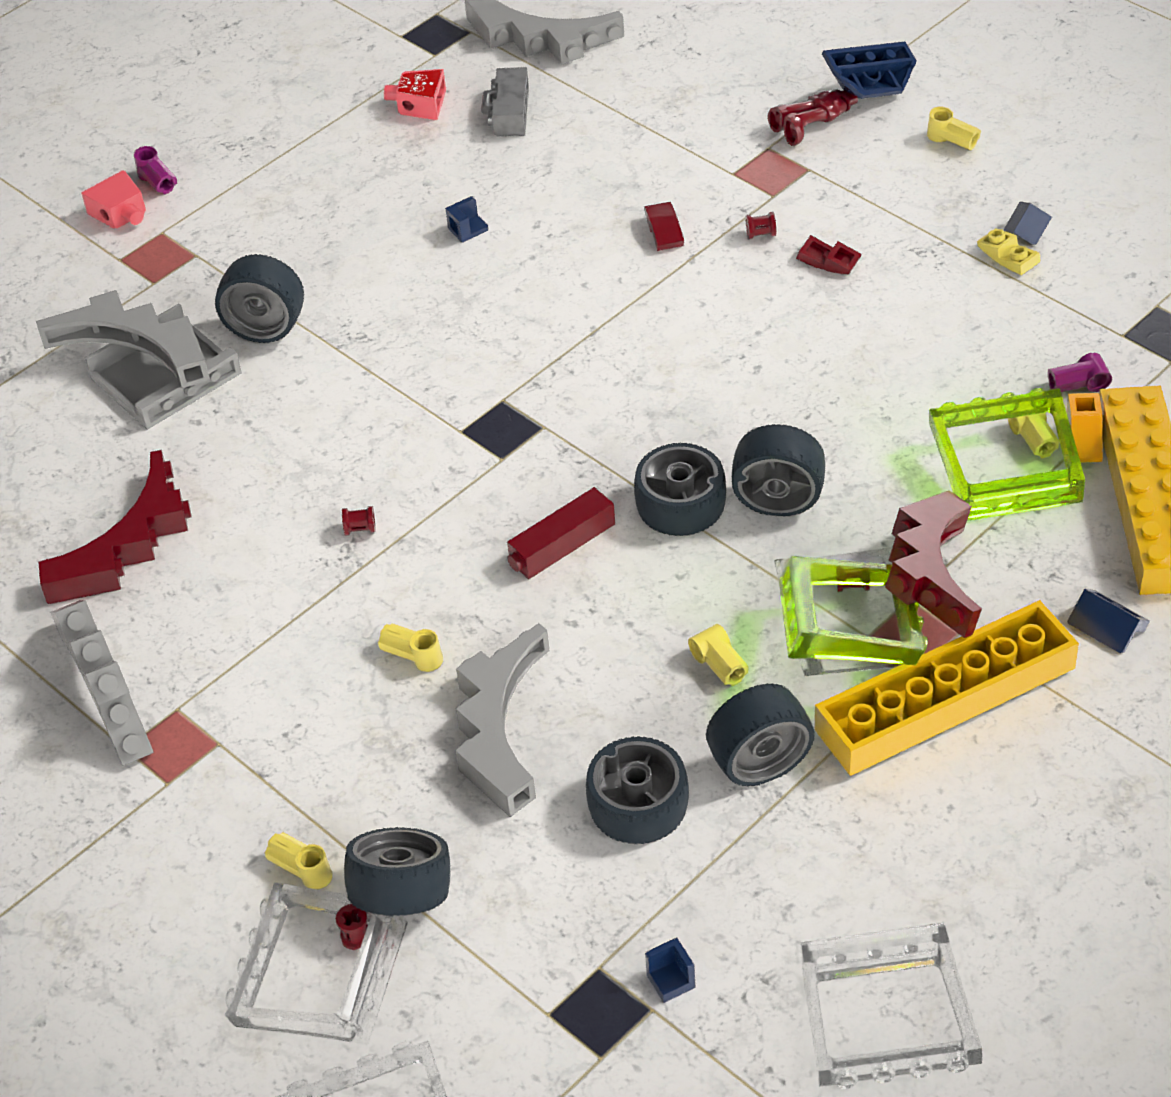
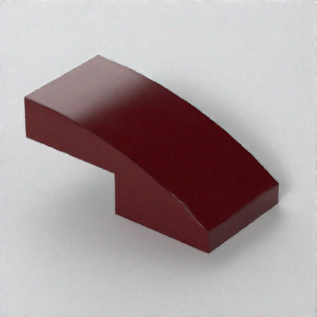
[644,201,685,251]
[796,235,862,275]

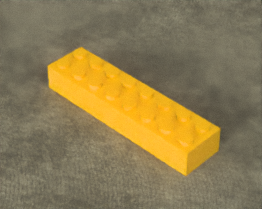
[1099,385,1171,595]
[814,600,1079,776]

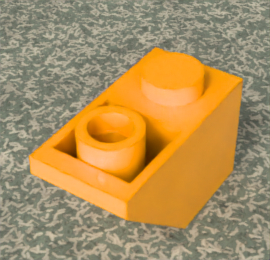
[1065,393,1103,463]

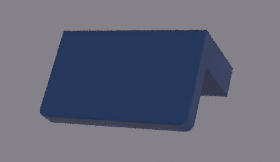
[1067,588,1150,653]

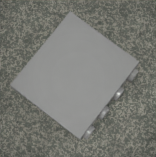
[85,303,242,430]

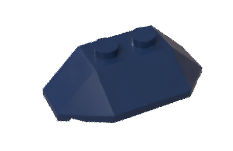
[821,41,917,99]

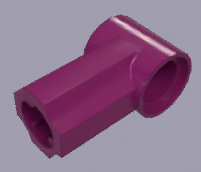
[134,146,177,195]
[1047,353,1113,393]

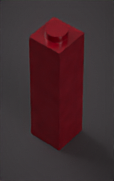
[507,487,615,580]

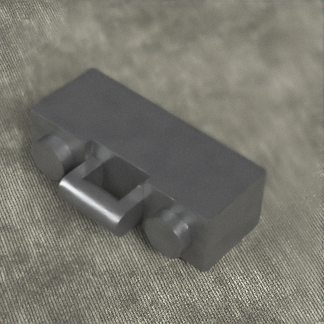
[481,67,529,136]

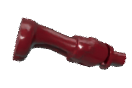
[767,89,858,146]

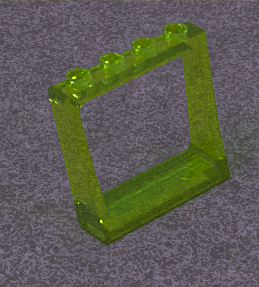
[929,388,1085,521]
[779,556,928,666]

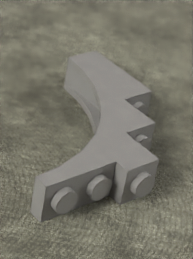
[465,0,624,65]
[36,290,210,389]
[50,600,154,766]
[455,623,550,817]

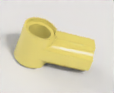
[927,106,981,151]
[1007,401,1059,459]
[378,623,443,672]
[688,624,748,686]
[264,832,333,890]

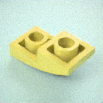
[977,228,1040,275]

